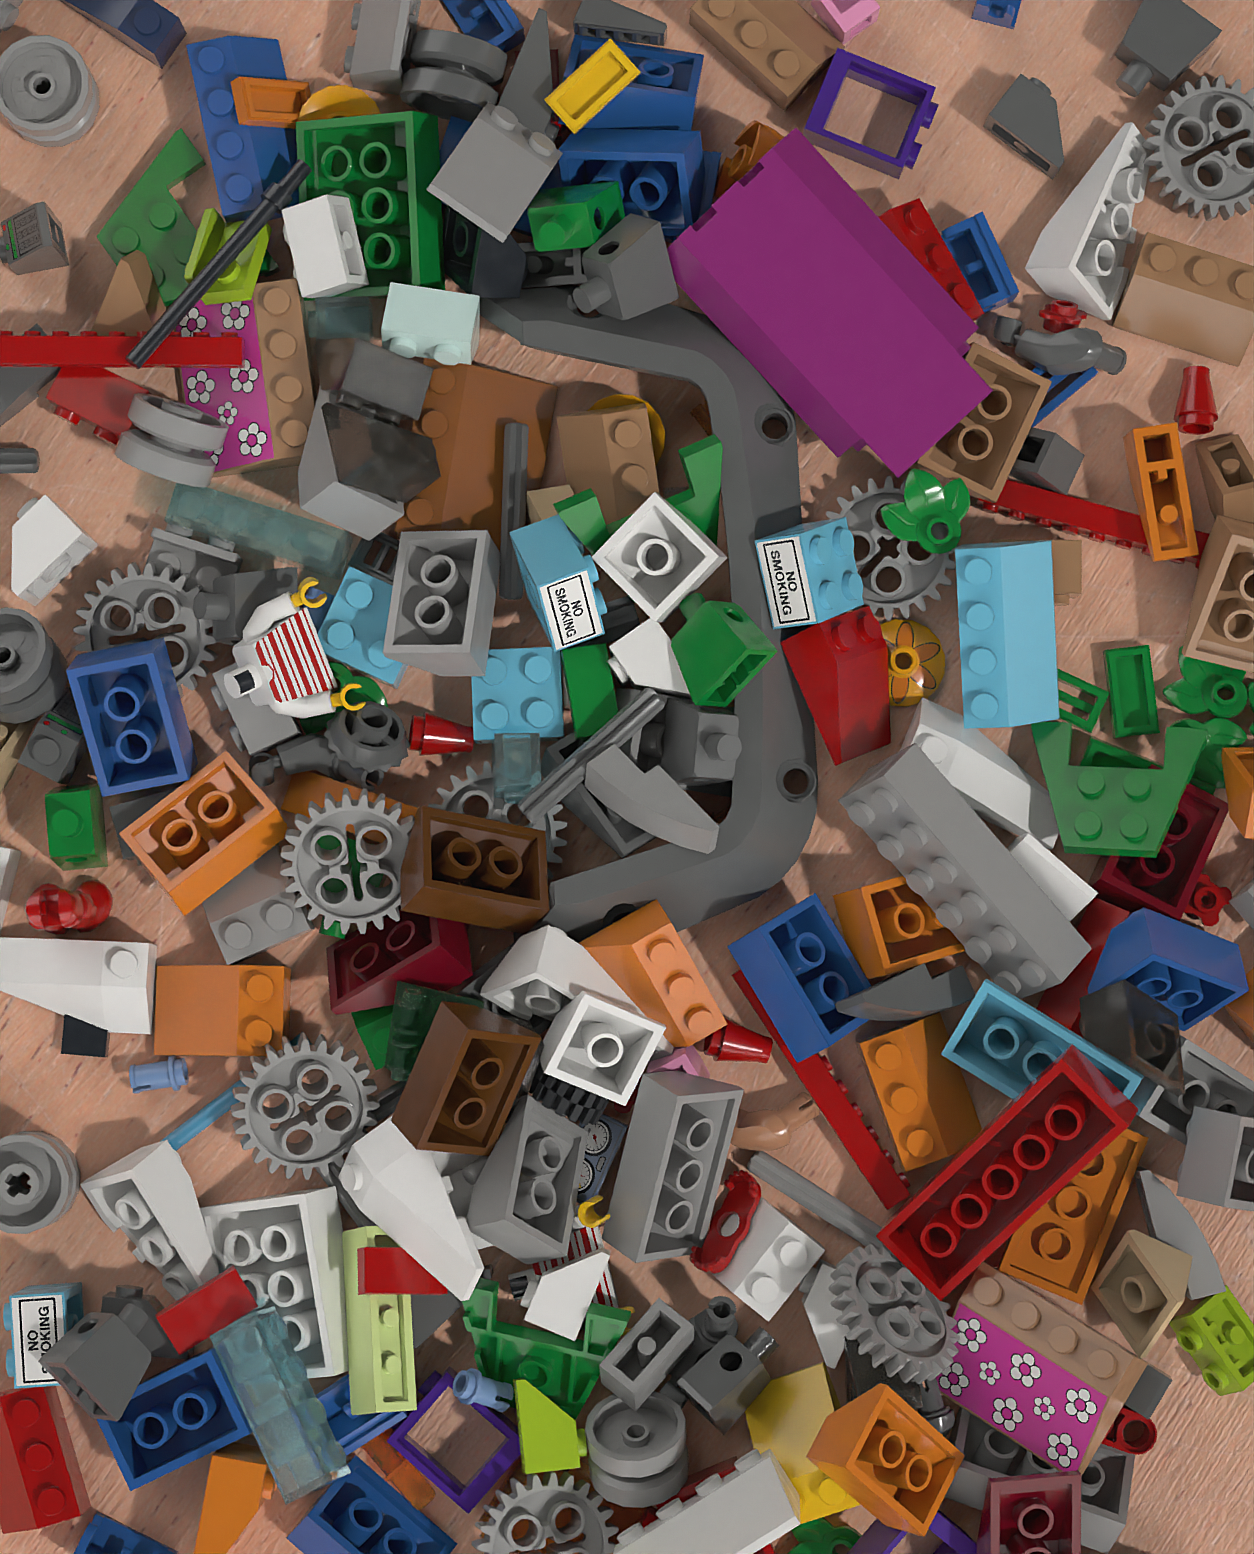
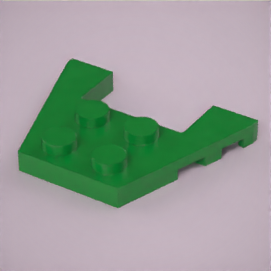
[96,128,281,307]
[553,434,723,603]
[1031,722,1208,858]
[456,1278,631,1420]

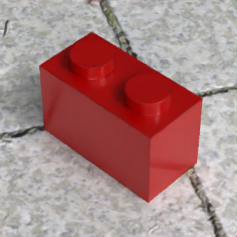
[45,367,152,446]

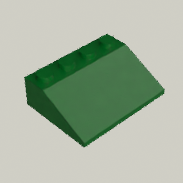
[296,111,445,301]

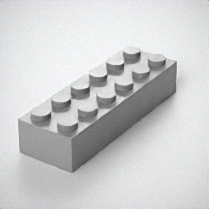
[838,743,1092,999]

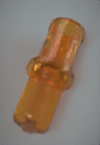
[361,1432,436,1510]

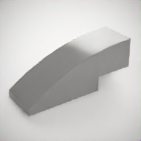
[584,744,719,854]
[1134,1166,1226,1300]

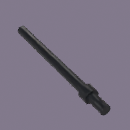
[125,159,312,369]

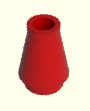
[1174,366,1218,435]
[408,712,474,756]
[704,1018,773,1064]

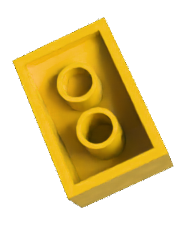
[745,1362,861,1524]

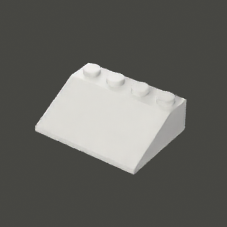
[200,1186,349,1384]
[613,1449,801,1554]

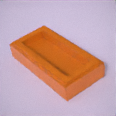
[231,76,311,129]

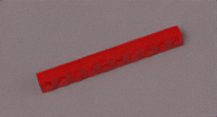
[0,331,245,368]
[975,480,1210,569]
[731,969,911,1210]

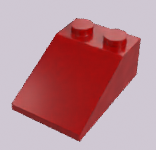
[780,606,891,766]

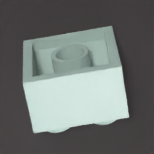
[381,282,480,365]

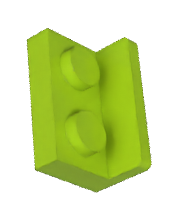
[184,208,272,305]
[1169,1285,1254,1396]

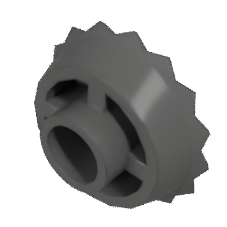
[324,701,410,773]

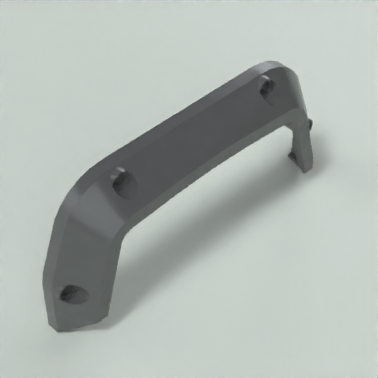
[480,286,818,943]

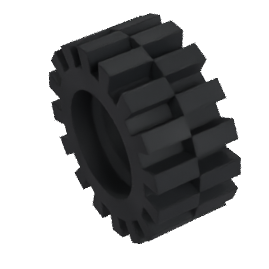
[526,1059,609,1125]

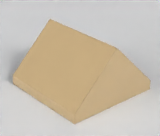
[1091,1229,1193,1358]

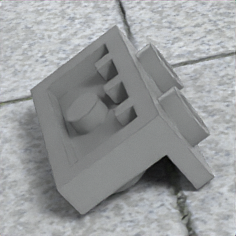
[143,524,243,593]

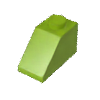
[513,1378,587,1474]

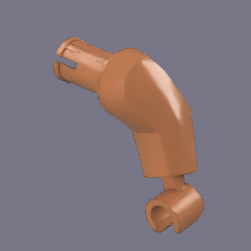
[730,1092,819,1151]

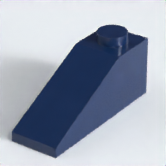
[60,0,187,69]

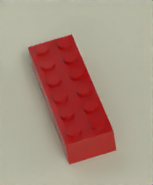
[876,1044,1139,1301]

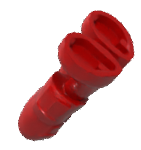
[25,880,113,935]

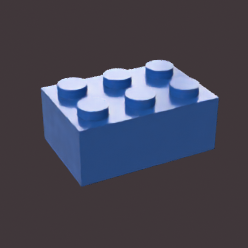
[66,637,198,797]
[727,893,871,1063]
[97,1341,264,1491]

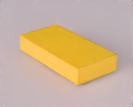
[544,38,641,134]

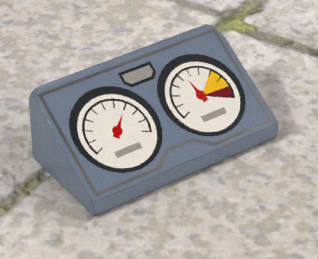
[576,1114,628,1204]

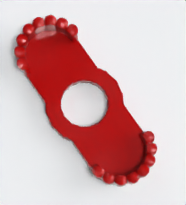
[690,1170,761,1274]

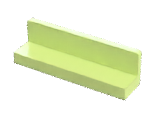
[342,1226,417,1415]

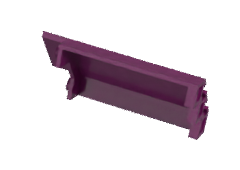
[667,127,993,478]

